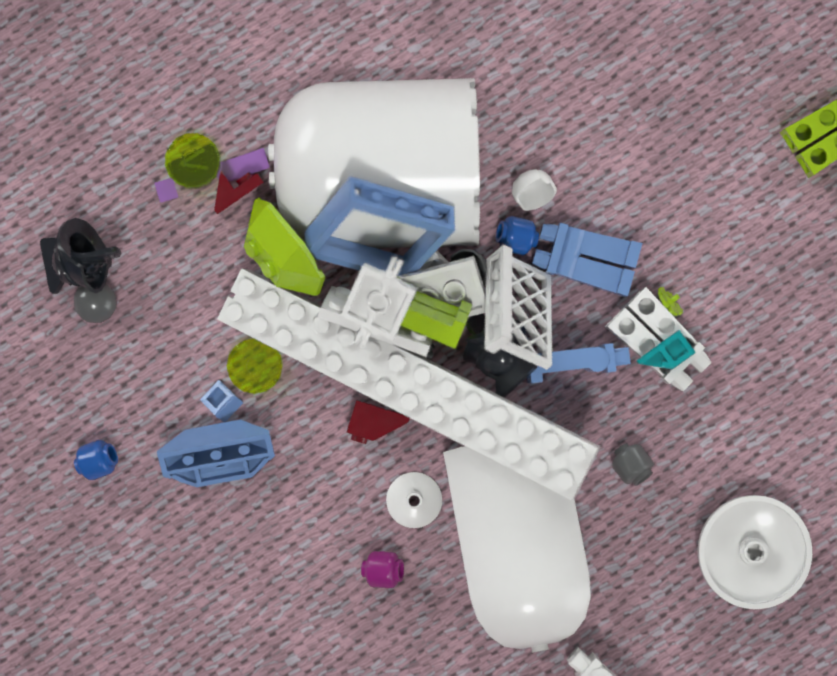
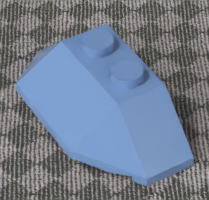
[157,419,275,487]

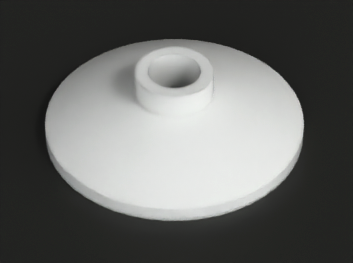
[386,472,442,528]

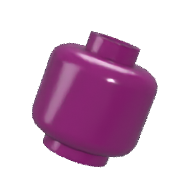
[361,551,404,588]

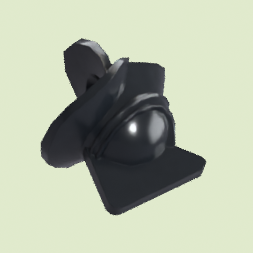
[40,218,122,294]
[463,313,538,398]

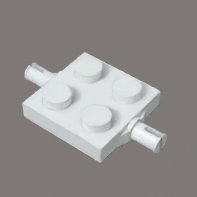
[340,257,418,348]

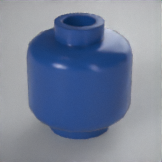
[496,216,539,255]
[74,440,118,480]

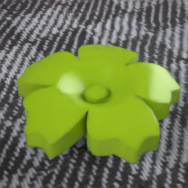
[658,287,683,316]

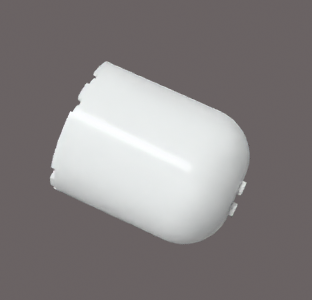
[268,78,480,248]

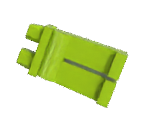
[780,100,837,178]
[397,276,473,348]

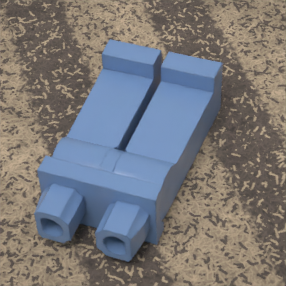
[532,223,643,297]
[527,343,630,383]

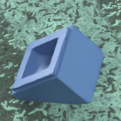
[200,380,243,422]

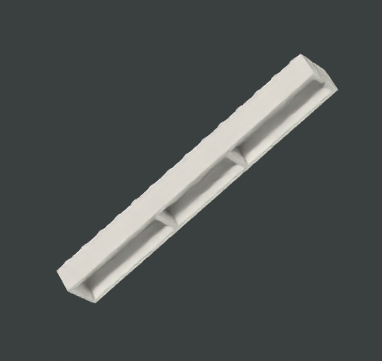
[217,268,601,500]

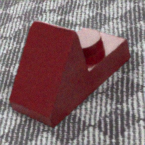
[214,170,264,214]

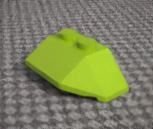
[244,198,325,296]

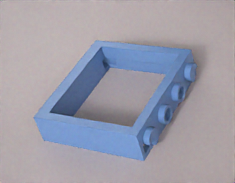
[305,176,455,276]

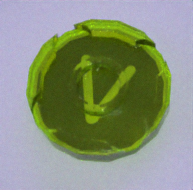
[165,133,221,189]
[227,338,283,394]

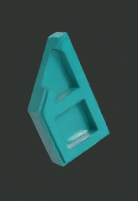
[636,330,696,369]

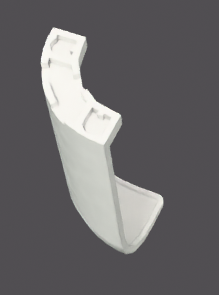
[443,446,591,653]

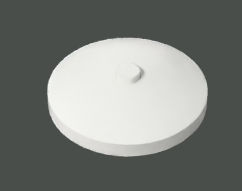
[697,495,812,609]

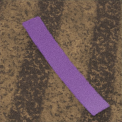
[155,148,269,202]

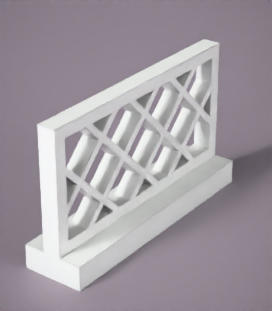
[485,245,552,370]

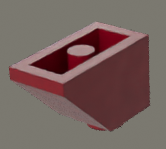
[346,400,410,444]

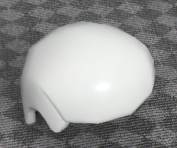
[512,169,557,211]

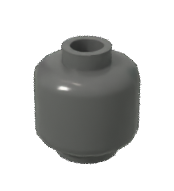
[612,443,654,486]

